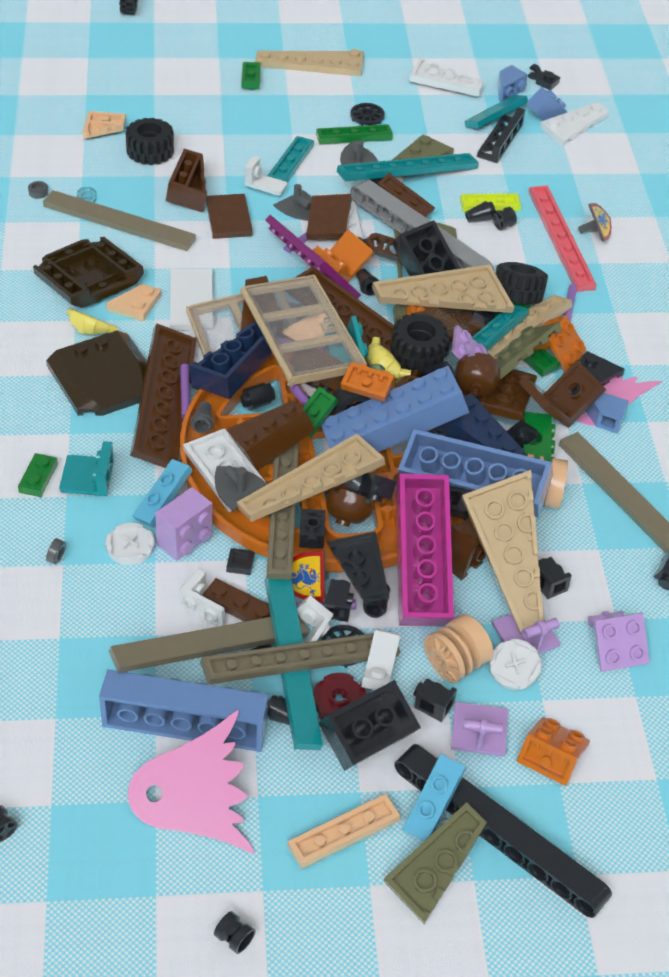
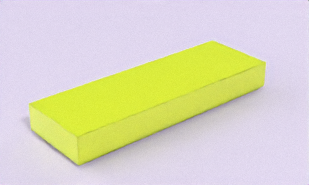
[460,193,521,212]

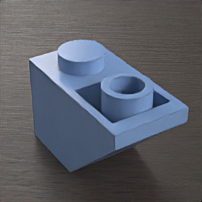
[498,65,528,102]
[526,87,567,120]
[585,393,629,434]

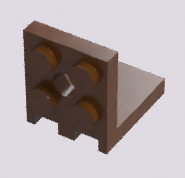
[518,360,607,428]

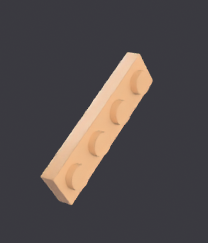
[288,794,400,869]

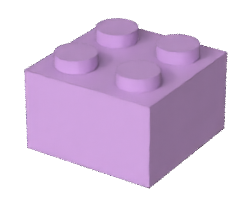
[155,487,213,561]

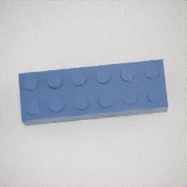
[321,366,469,452]
[398,429,553,517]
[99,669,268,752]

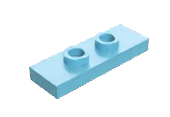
[132,459,193,528]
[402,754,467,841]

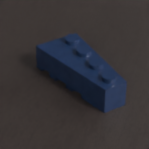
[189,321,278,399]
[433,393,525,456]

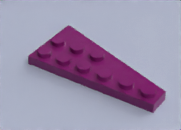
[265,215,361,299]

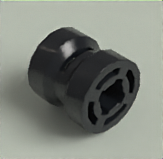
[214,911,256,954]

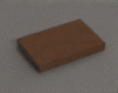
[206,193,252,239]
[306,194,352,240]

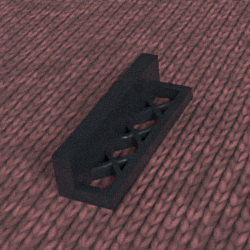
[477,108,525,164]

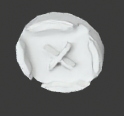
[105,522,155,565]
[489,639,542,691]

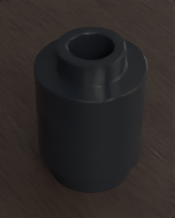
[240,383,275,411]

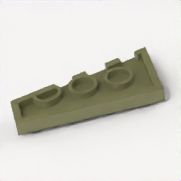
[392,134,454,179]
[496,322,562,379]
[384,802,487,924]

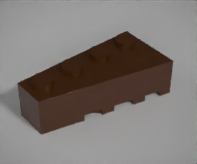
[451,517,486,581]

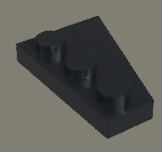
[572,351,625,395]
[327,531,389,603]

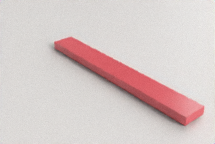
[528,185,596,292]

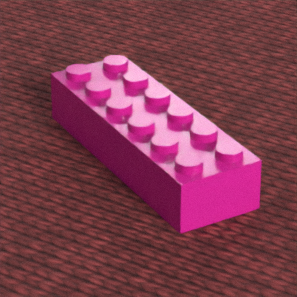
[396,474,454,627]

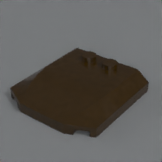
[33,237,144,308]
[46,330,147,416]

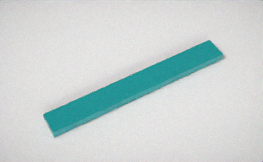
[336,153,479,182]
[264,576,323,750]

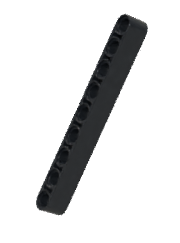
[394,744,612,918]

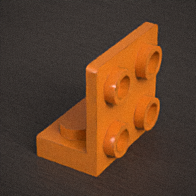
[313,230,374,282]
[533,315,586,372]
[341,362,395,402]
[517,717,590,786]

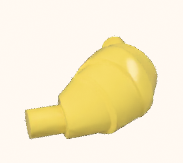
[67,308,118,335]
[366,337,411,379]

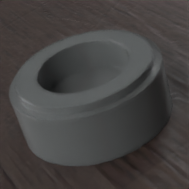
[28,181,49,199]
[46,538,66,564]

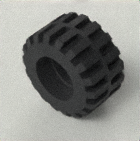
[125,118,174,165]
[495,262,548,305]
[390,313,449,372]

